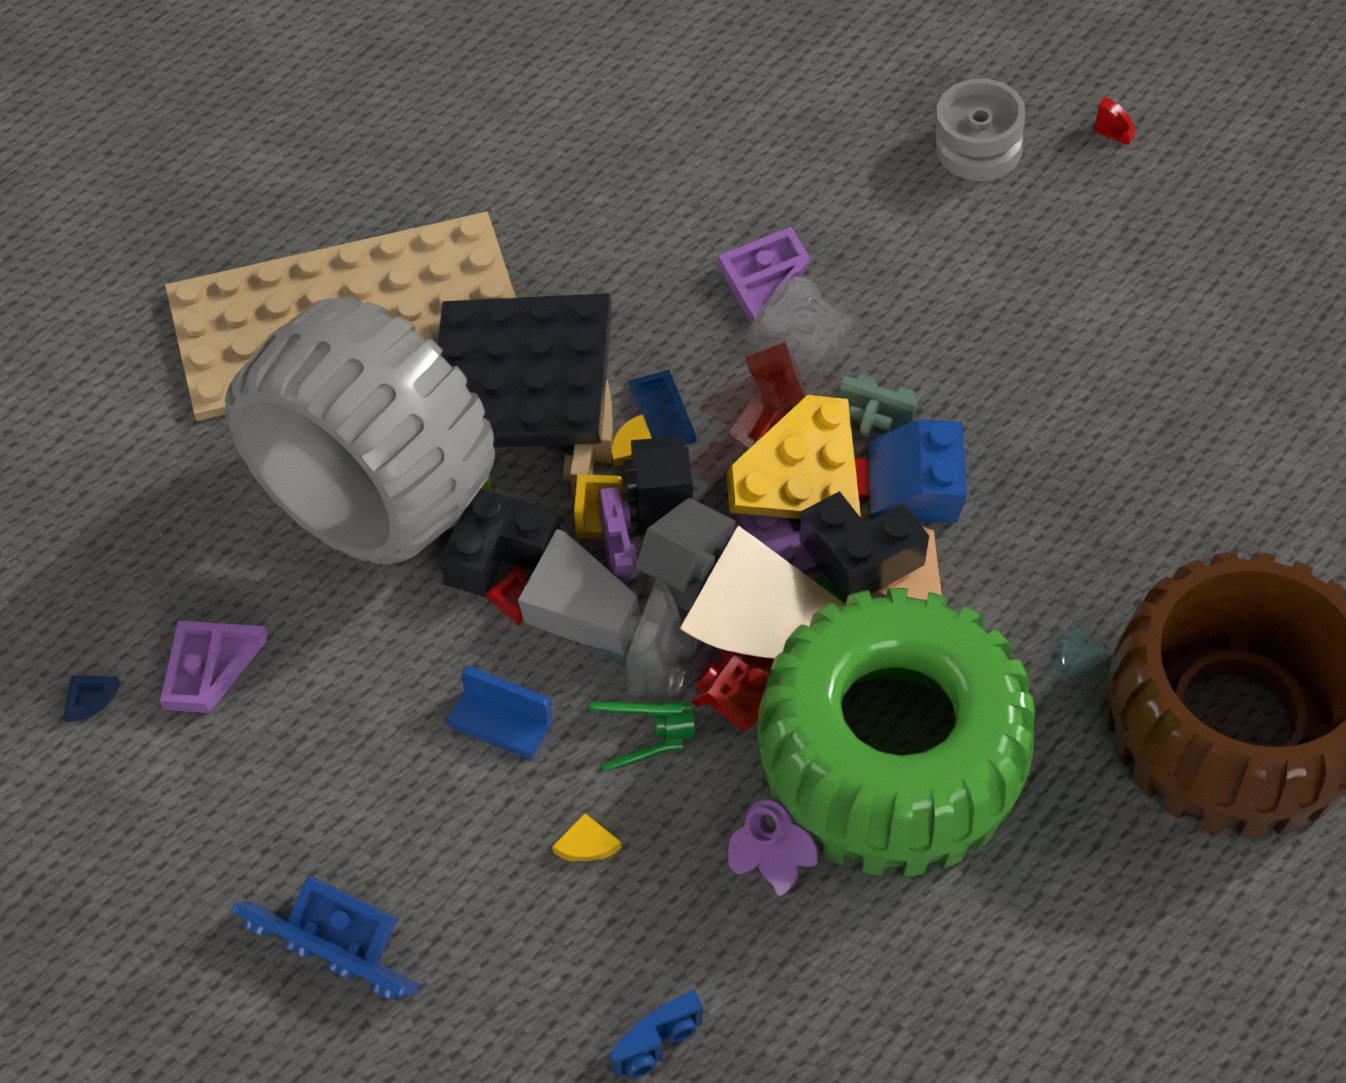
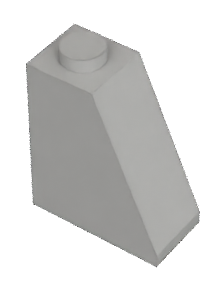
[518,529,644,657]

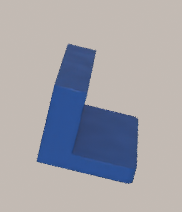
[447,665,552,761]

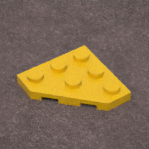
[726,395,861,519]

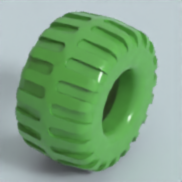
[757,588,1035,877]

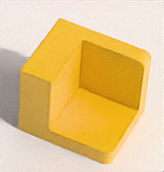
[574,474,623,539]

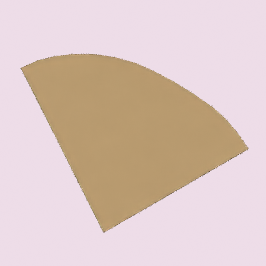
[680,525,846,659]

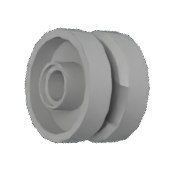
[935,79,1025,181]

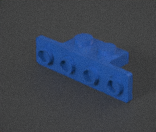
[231,877,420,1000]

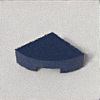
[63,675,120,722]

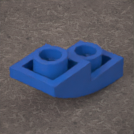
[610,990,703,1079]

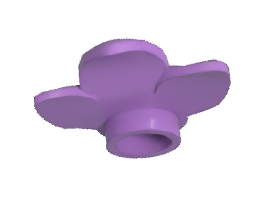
[728,799,818,896]

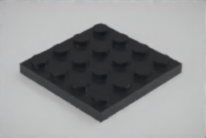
[437,293,612,448]

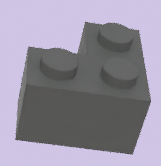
[635,498,736,611]

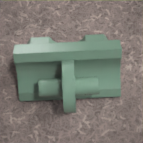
[839,374,919,437]

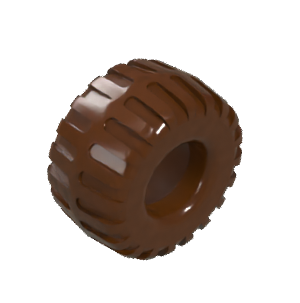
[1107,552,1346,838]

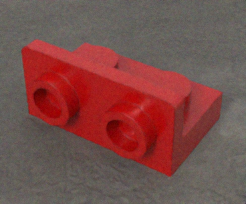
[691,648,775,732]

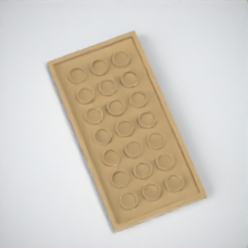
[165,211,516,421]

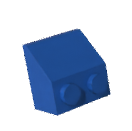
[867,419,967,522]

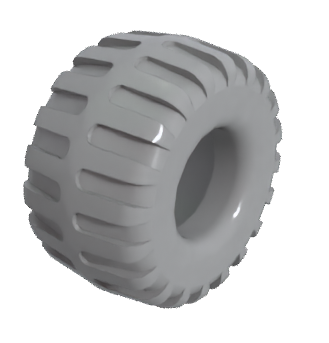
[225,297,495,565]

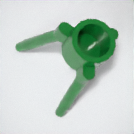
[588,701,695,772]

